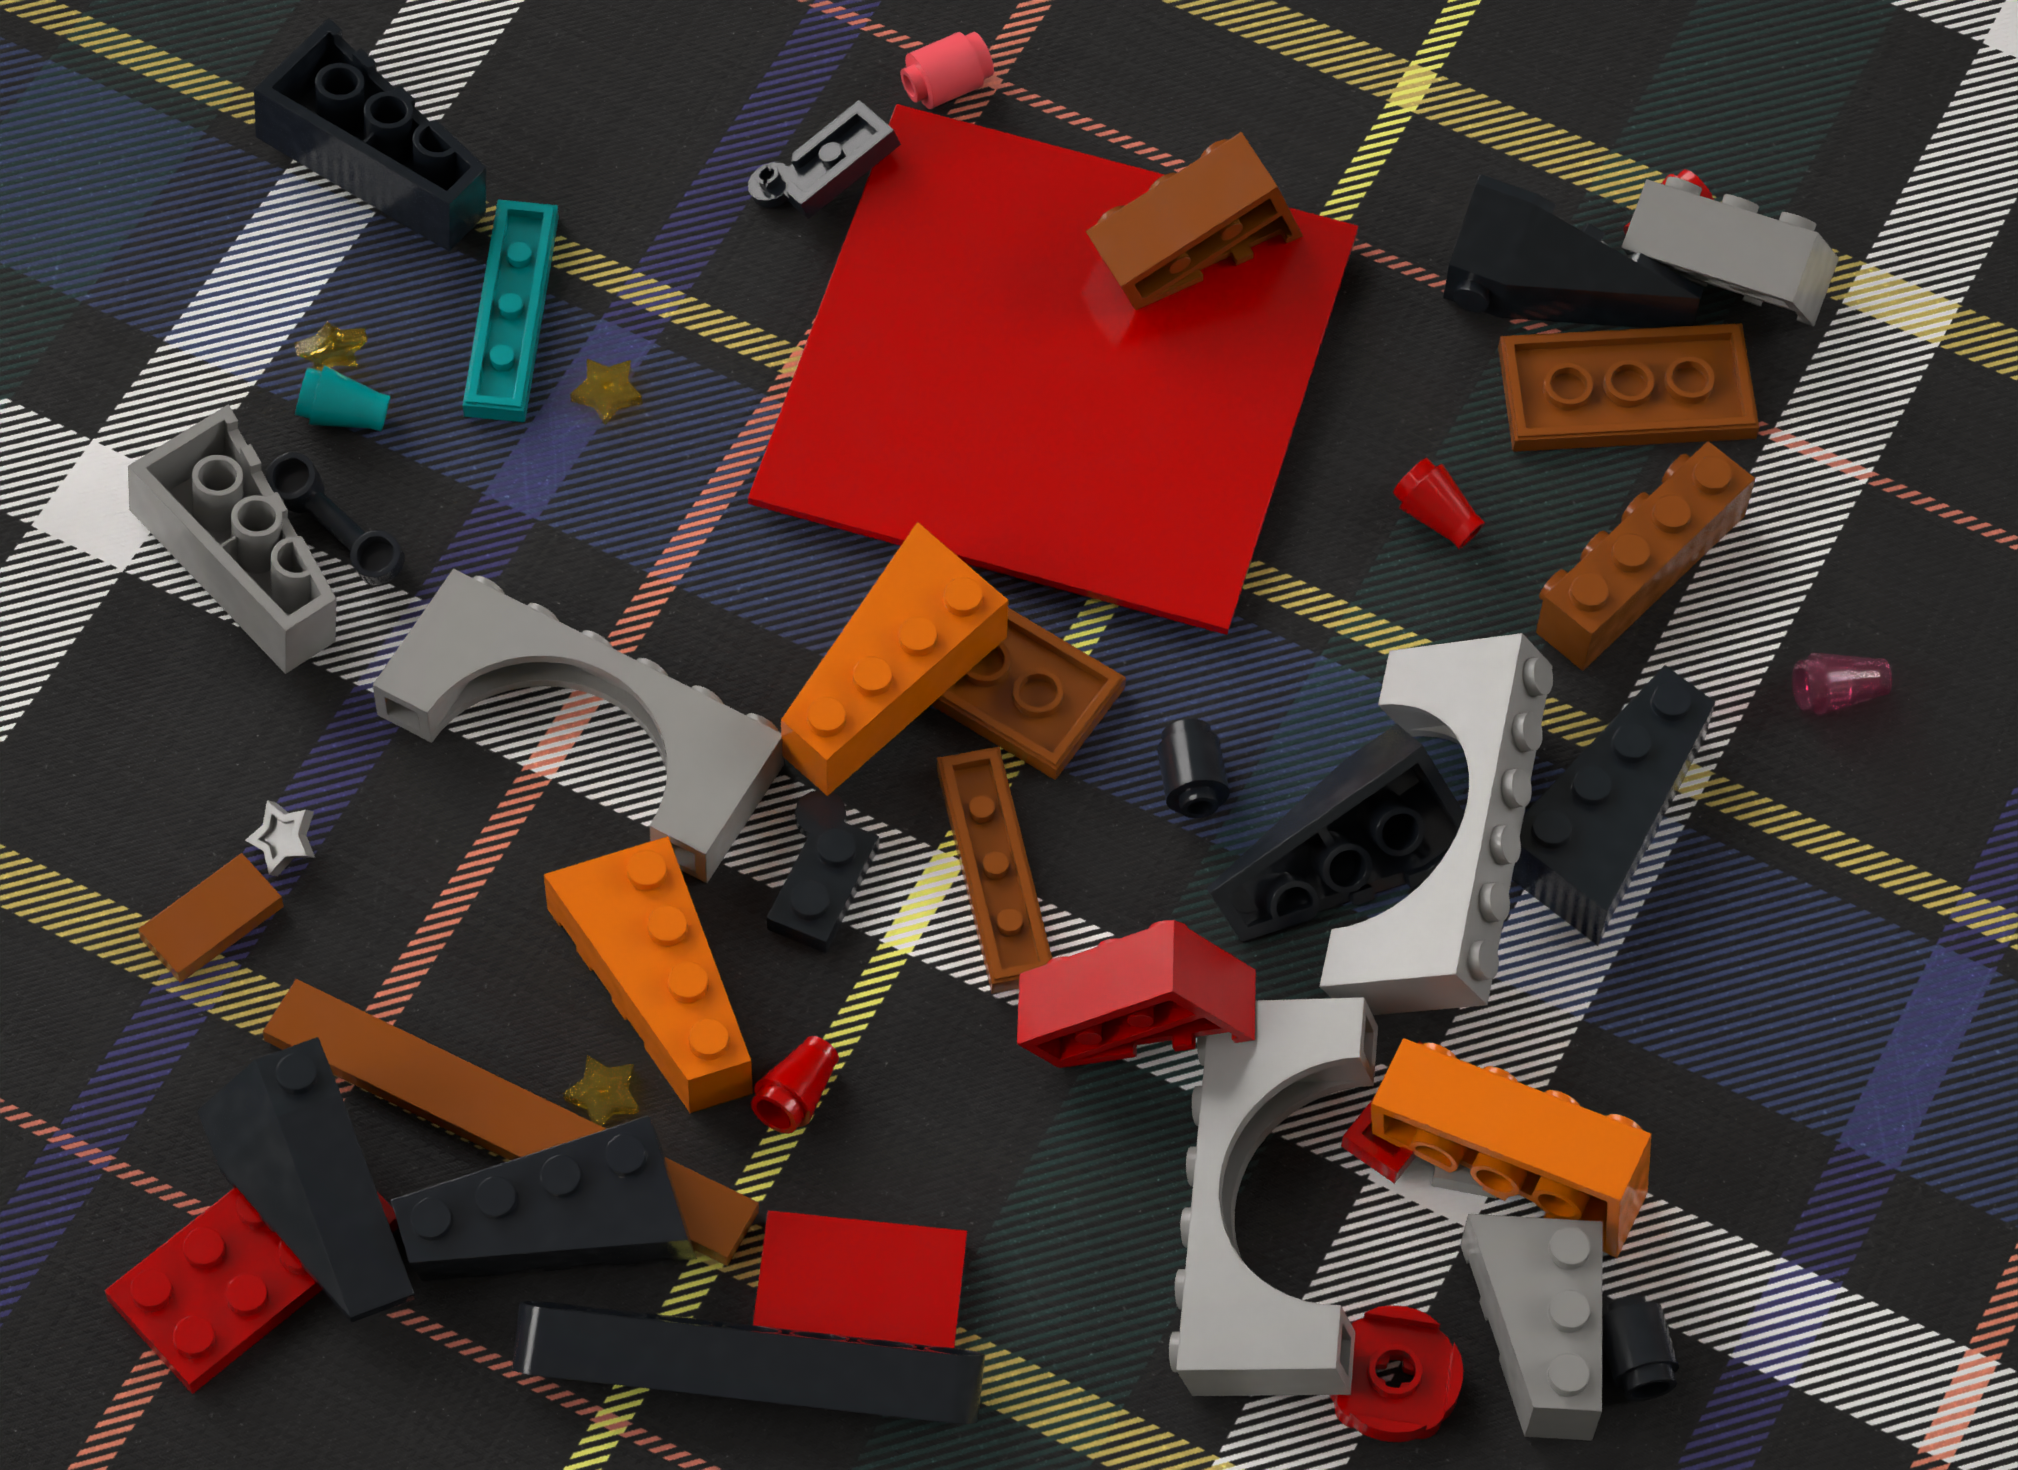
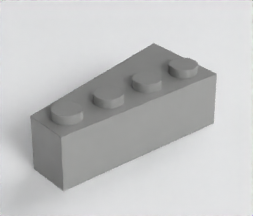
[128,404,337,674]

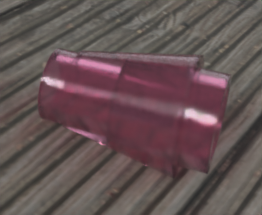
[1792,652,1892,715]

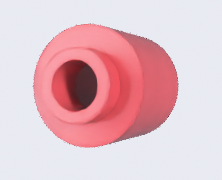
[901,32,994,109]

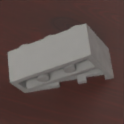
[1621,177,1839,326]
[1460,1214,1603,1441]

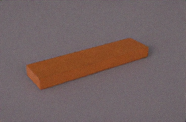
[937,746,1052,994]

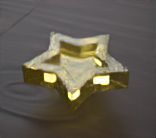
[294,322,368,371]
[570,359,643,425]
[563,1055,639,1126]

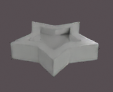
[245,800,315,876]

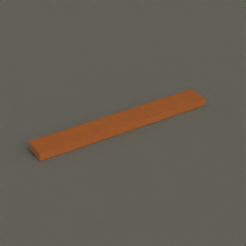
[263,979,759,1266]

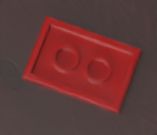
[753,1210,967,1348]

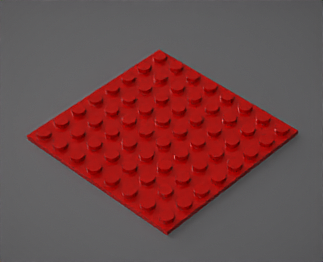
[748,104,1359,635]

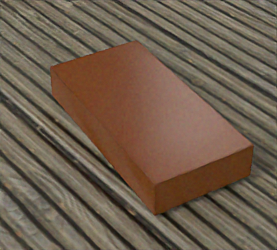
[138,853,284,983]

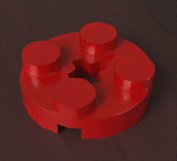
[1330,1305,1463,1442]

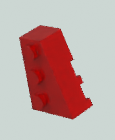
[1017,920,1256,1068]

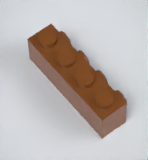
[1536,441,1756,671]

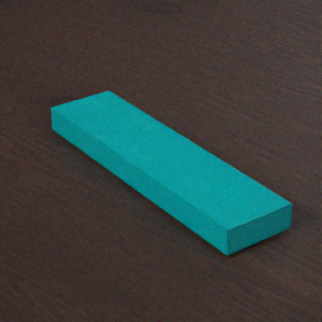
[463,200,559,422]

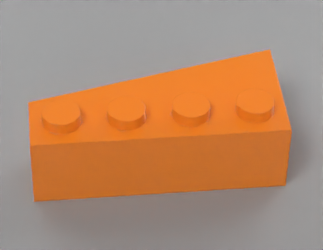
[781,522,1008,796]
[544,836,753,1113]
[1371,1038,1651,1258]

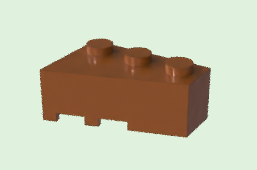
[1086,132,1303,310]

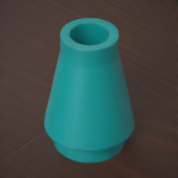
[295,365,391,431]

